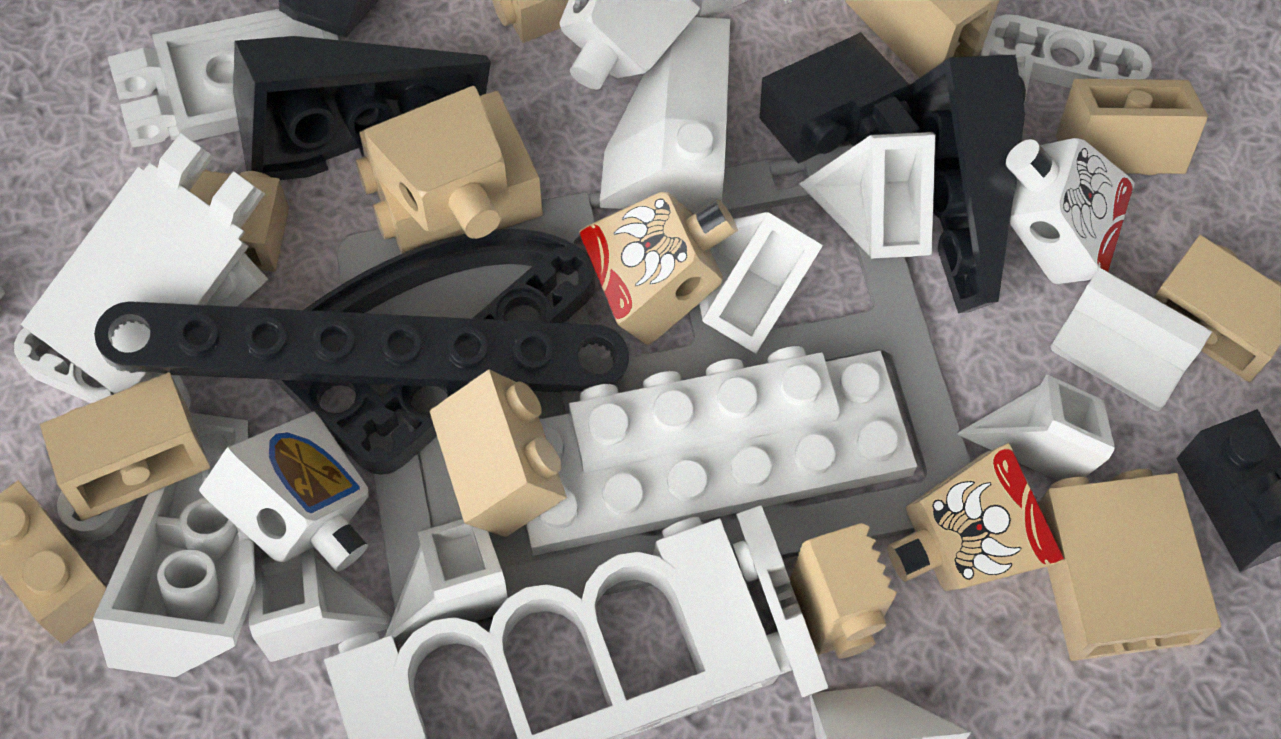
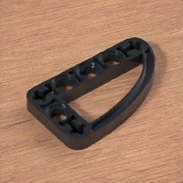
[275,229,595,475]

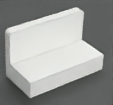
[1051,268,1212,411]

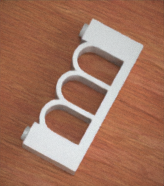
[324,517,781,739]

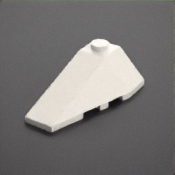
[600,17,730,213]
[93,413,256,677]

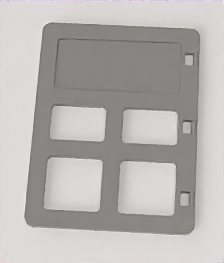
[337,145,970,622]

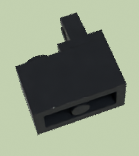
[759,32,920,164]
[1176,409,1281,572]

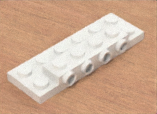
[526,346,917,556]

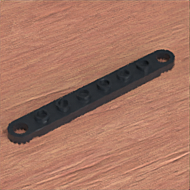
[94,301,629,392]

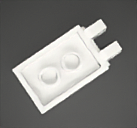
[108,9,339,148]
[21,133,265,394]

